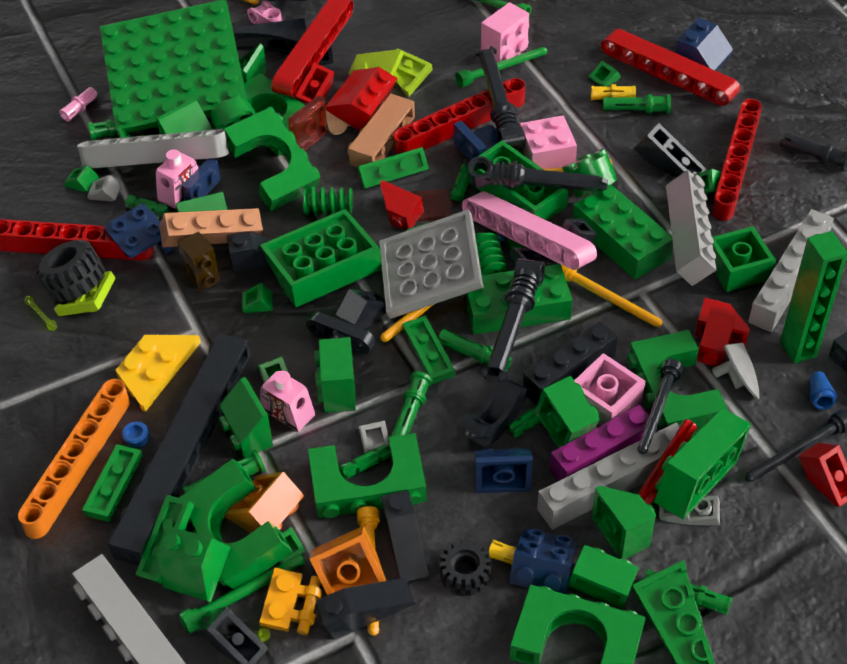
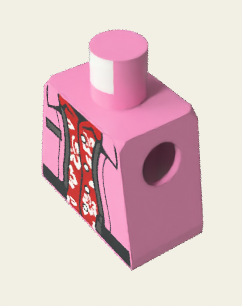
[156,149,198,209]
[260,371,315,433]

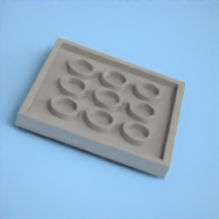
[379,209,483,319]

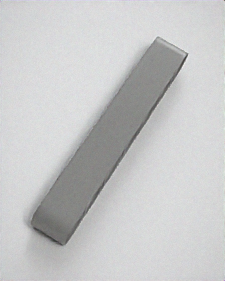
[77,129,229,168]

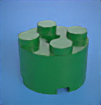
[210,96,256,130]
[562,149,617,198]

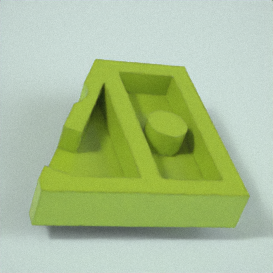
[394,48,433,97]
[348,49,404,76]
[54,271,115,316]

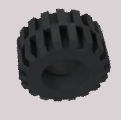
[35,239,105,302]

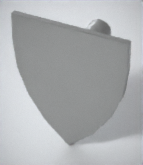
[712,343,760,400]

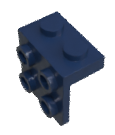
[452,121,498,161]
[182,158,221,201]
[104,203,173,258]
[509,529,578,594]

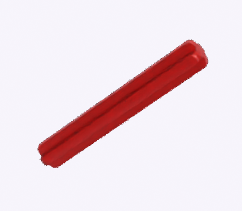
[637,419,698,505]

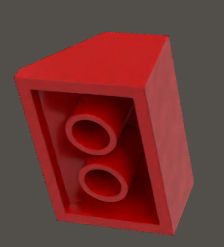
[324,67,398,131]

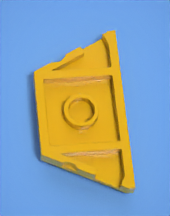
[115,335,201,412]

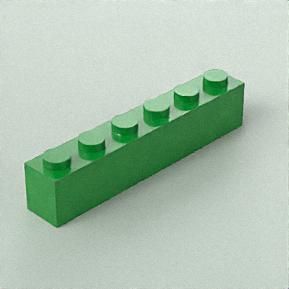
[780,231,847,364]

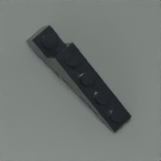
[233,18,333,65]

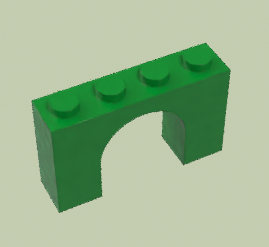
[244,73,319,157]
[224,107,320,212]
[626,330,728,430]
[308,433,427,518]
[179,459,293,590]
[510,584,645,664]

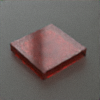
[288,95,328,150]

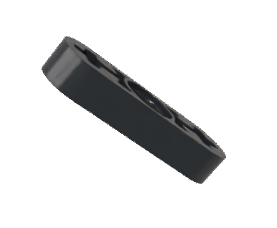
[306,311,376,354]

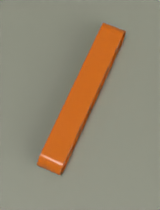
[18,379,130,539]

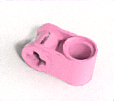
[247,1,282,25]

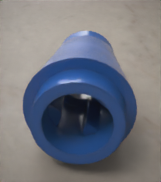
[810,371,837,410]

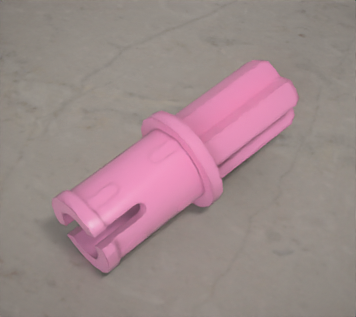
[59,87,98,122]

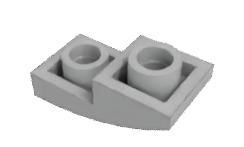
[659,495,720,525]

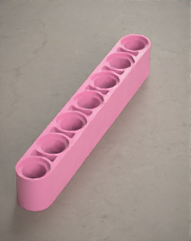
[462,191,597,270]

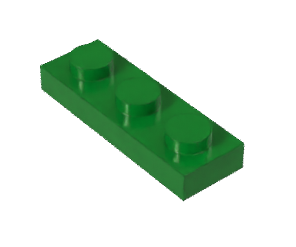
[357,147,429,189]
[402,316,455,384]
[82,444,143,522]
[135,495,195,584]

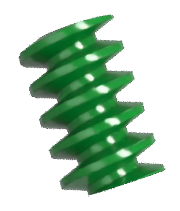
[303,186,353,216]
[475,233,508,275]

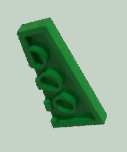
[632,560,715,664]

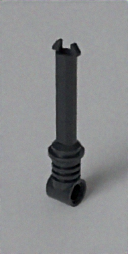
[475,46,525,150]
[468,156,608,192]
[481,258,545,382]

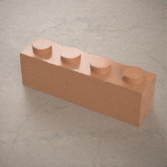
[347,94,415,167]
[159,208,263,247]

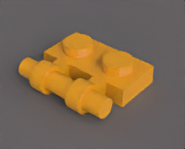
[259,568,322,635]

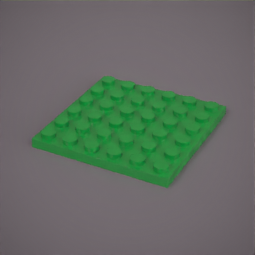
[100,0,248,134]

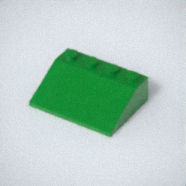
[260,209,382,307]

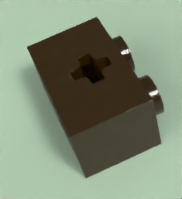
[177,231,220,292]

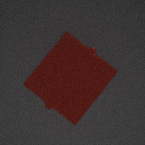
[411,188,452,222]

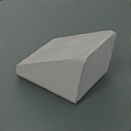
[87,175,121,202]
[358,421,389,453]

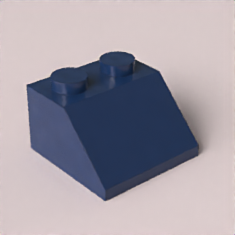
[676,18,733,71]
[474,448,533,493]

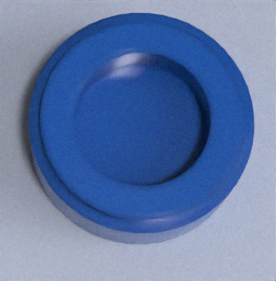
[121,421,150,448]

